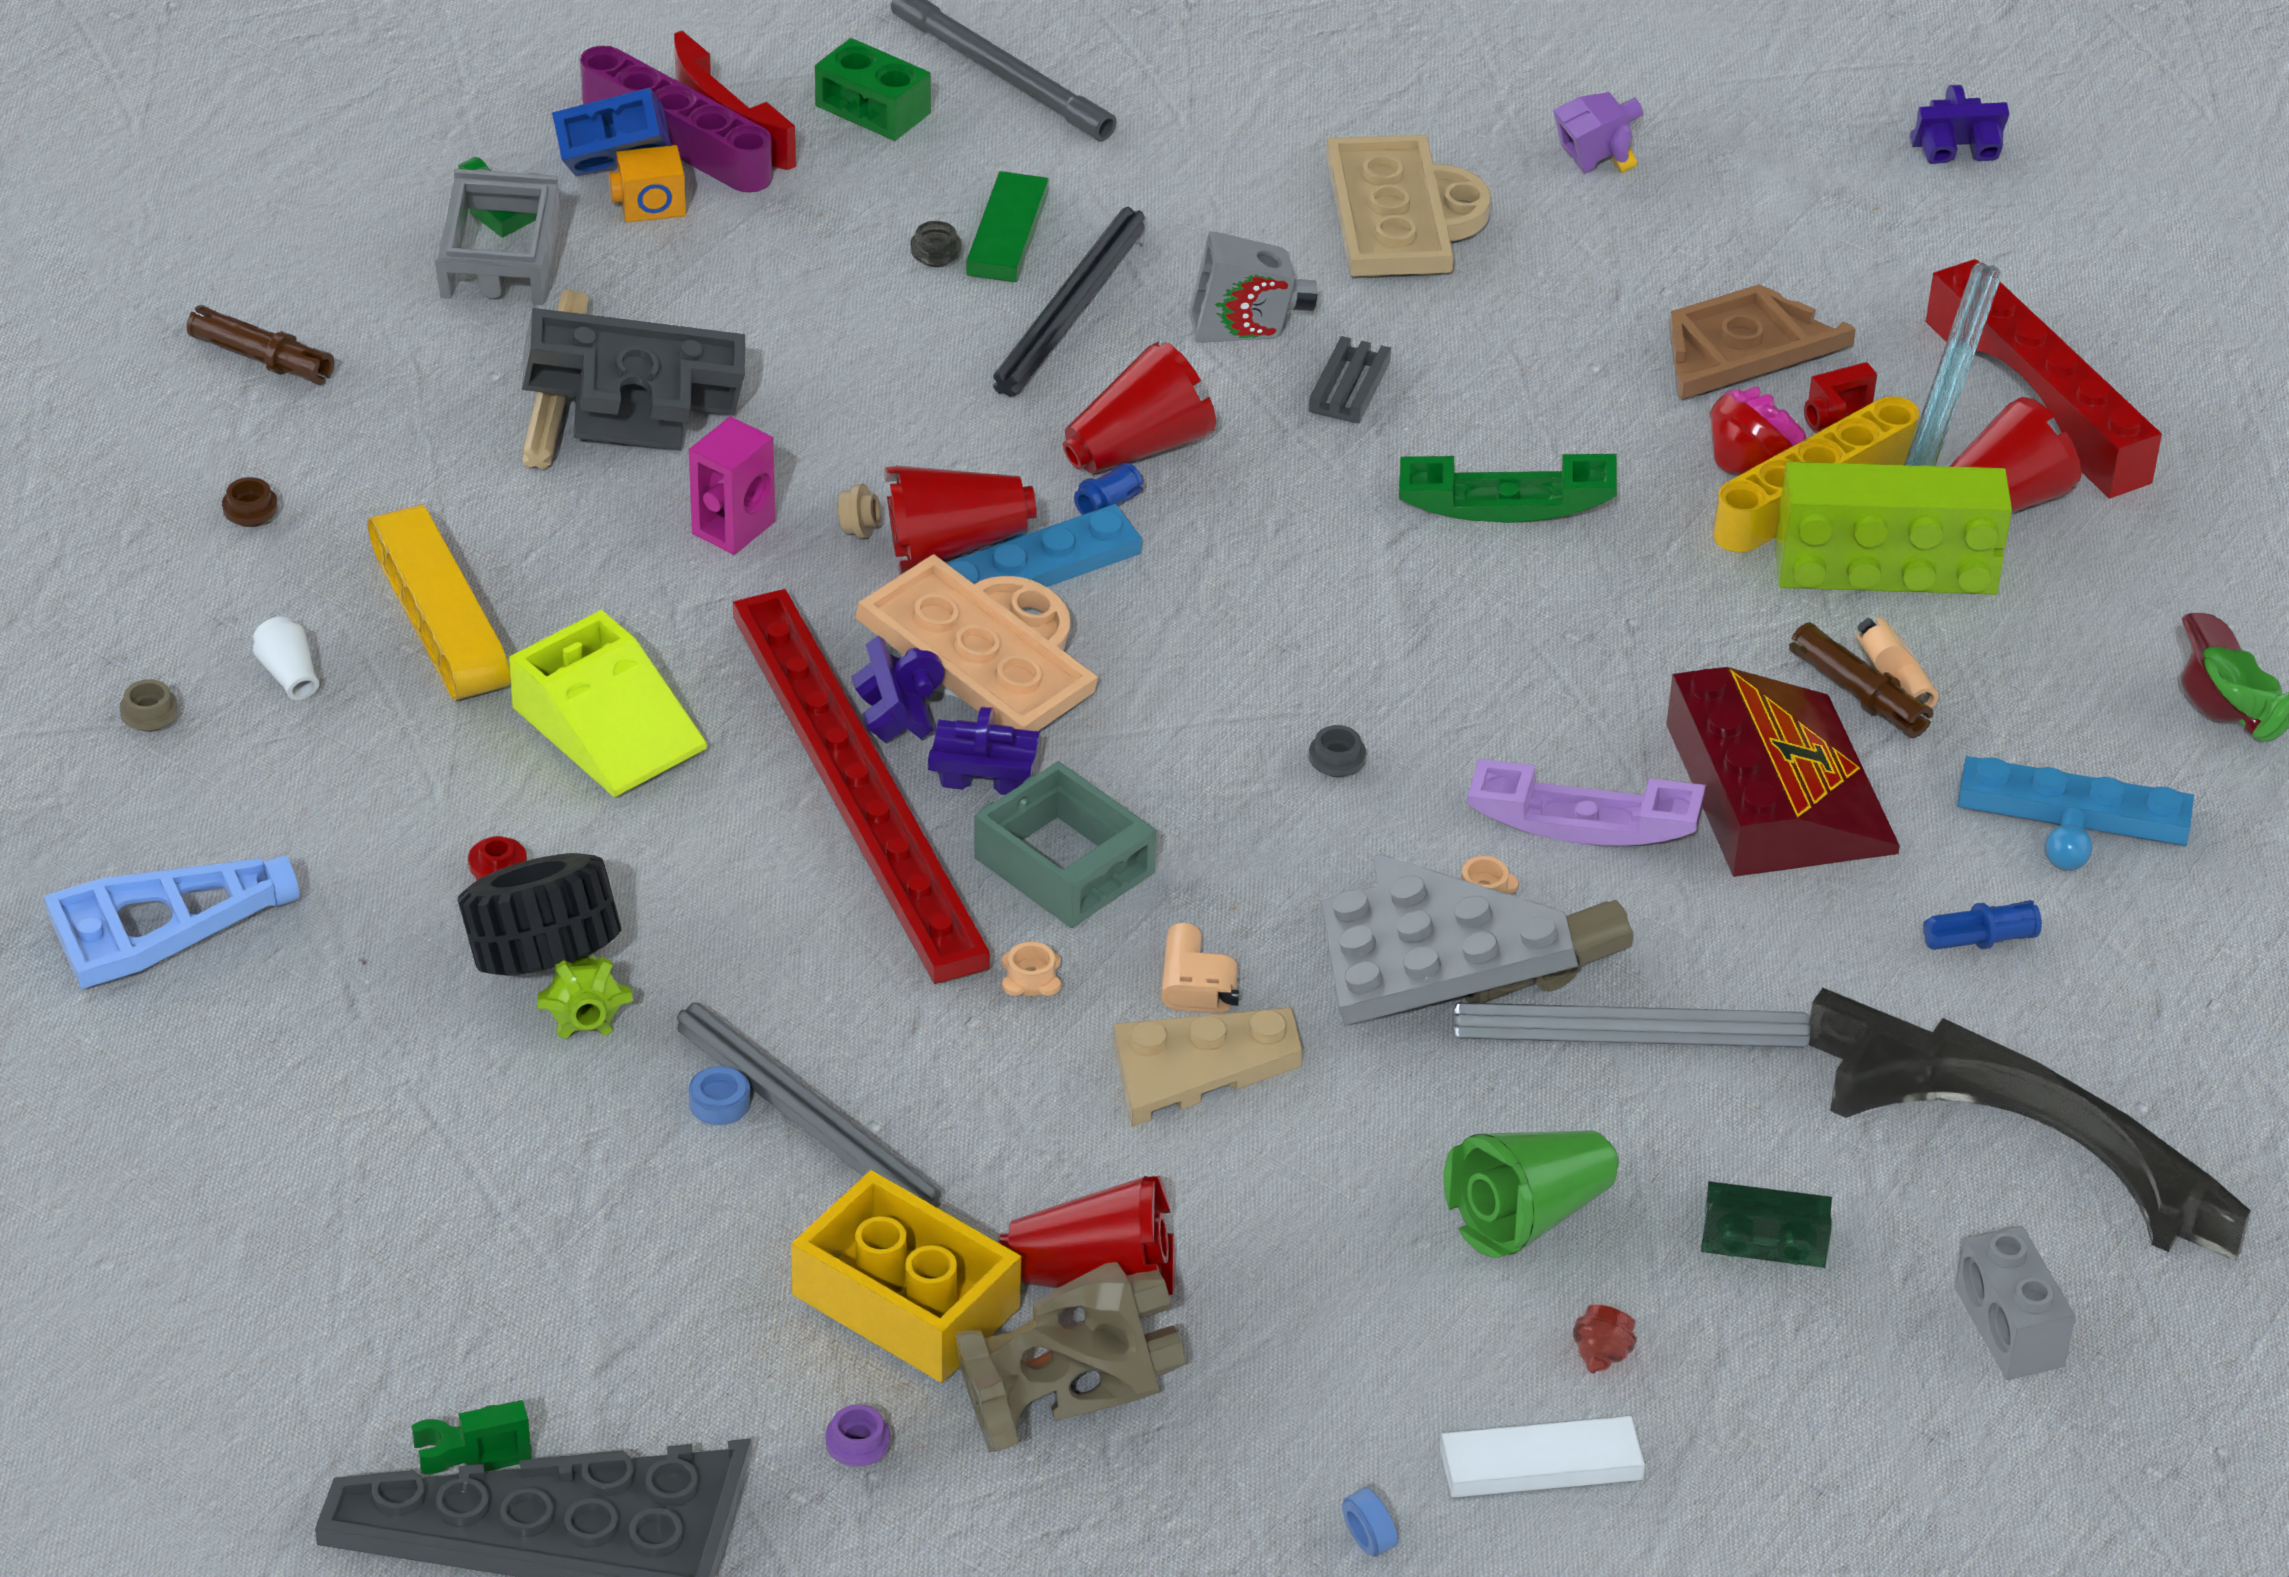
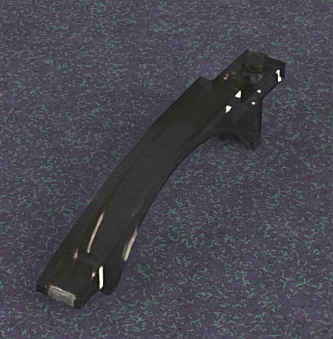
[1808,987,2251,1260]

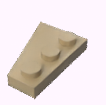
[1113,1007,1302,1127]

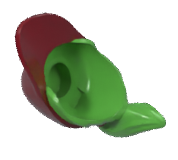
[2181,613,2289,742]

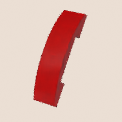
[674,30,796,170]

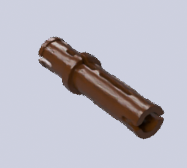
[187,305,335,385]
[1789,622,1934,738]

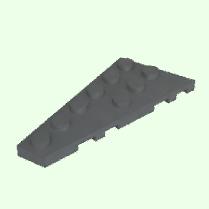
[315,1439,752,1577]

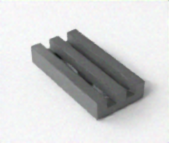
[1309,336,1391,423]

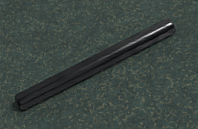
[993,207,1145,397]

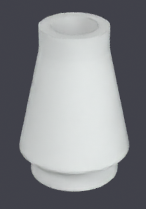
[253,616,319,700]

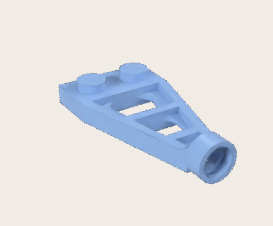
[44,855,300,989]

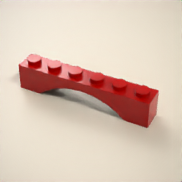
[1925,259,2162,499]

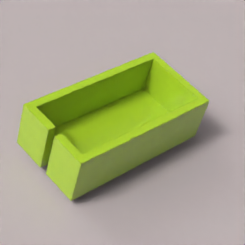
[1774,462,2012,595]

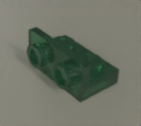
[1701,1181,1832,1268]

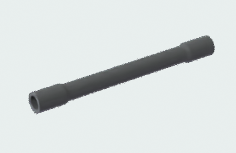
[891,0,1117,141]

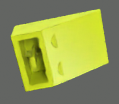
[509,609,707,798]

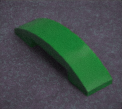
[1399,454,1617,523]

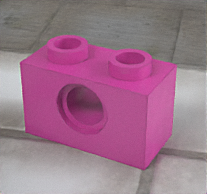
[689,416,775,555]

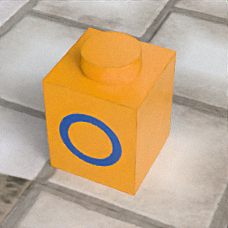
[608,145,686,223]

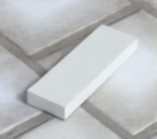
[1440,1416,1645,1498]

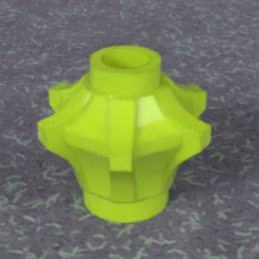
[536,954,632,1040]

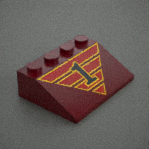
[1666,667,1900,877]

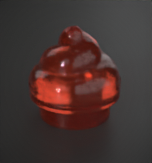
[1572,1304,1637,1374]

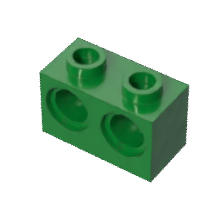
[815,38,931,141]

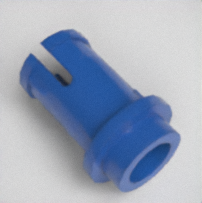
[1074,462,1143,515]

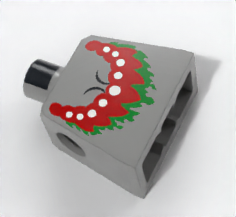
[1189,231,1318,343]

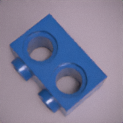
[552,88,672,177]

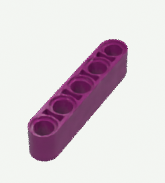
[580,45,772,193]

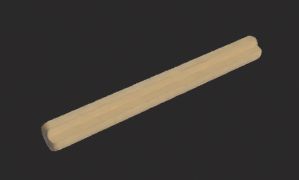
[522,289,589,470]

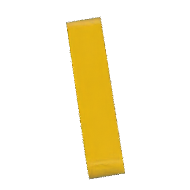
[1713,396,1920,553]
[368,504,510,701]

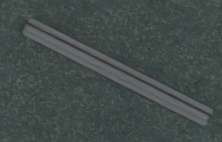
[677,1003,941,1208]

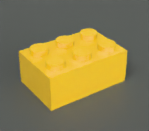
[791,1170,1021,1383]

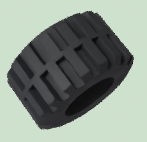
[457,853,622,975]

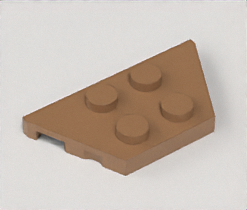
[1669,284,1856,399]

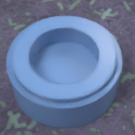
[689,1066,750,1125]
[1342,1487,1398,1557]

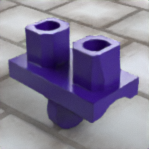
[1910,84,2010,164]
[851,635,945,743]
[928,706,1040,795]

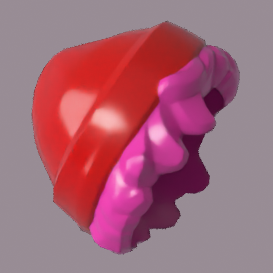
[1709,386,1807,476]

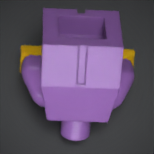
[1553,92,1644,174]

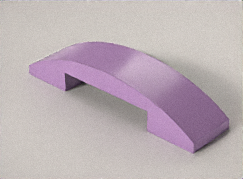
[1467,759,1706,846]

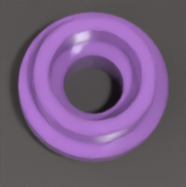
[825,1405,890,1467]

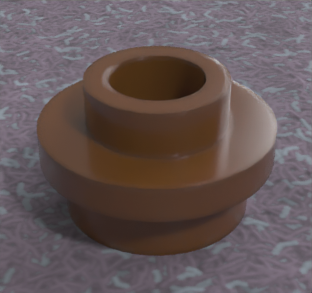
[222,477,278,527]

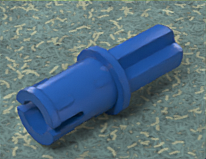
[1923,900,2042,950]

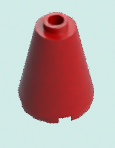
[1062,341,1217,474]
[1949,396,2082,513]
[885,465,1037,575]
[999,1175,1175,1295]

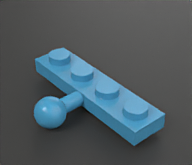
[946,504,1142,587]
[1957,756,2194,870]

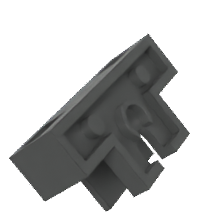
[522,308,745,450]

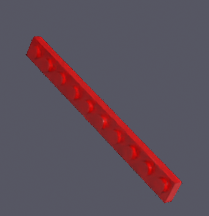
[733,589,990,984]

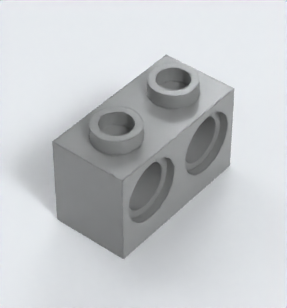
[1955,1225,2075,1380]

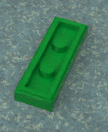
[966,171,1049,282]

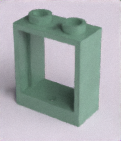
[974,761,1157,928]

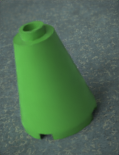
[1443,1130,1618,1258]

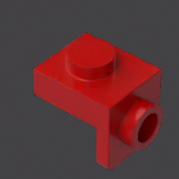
[1804,362,1877,432]

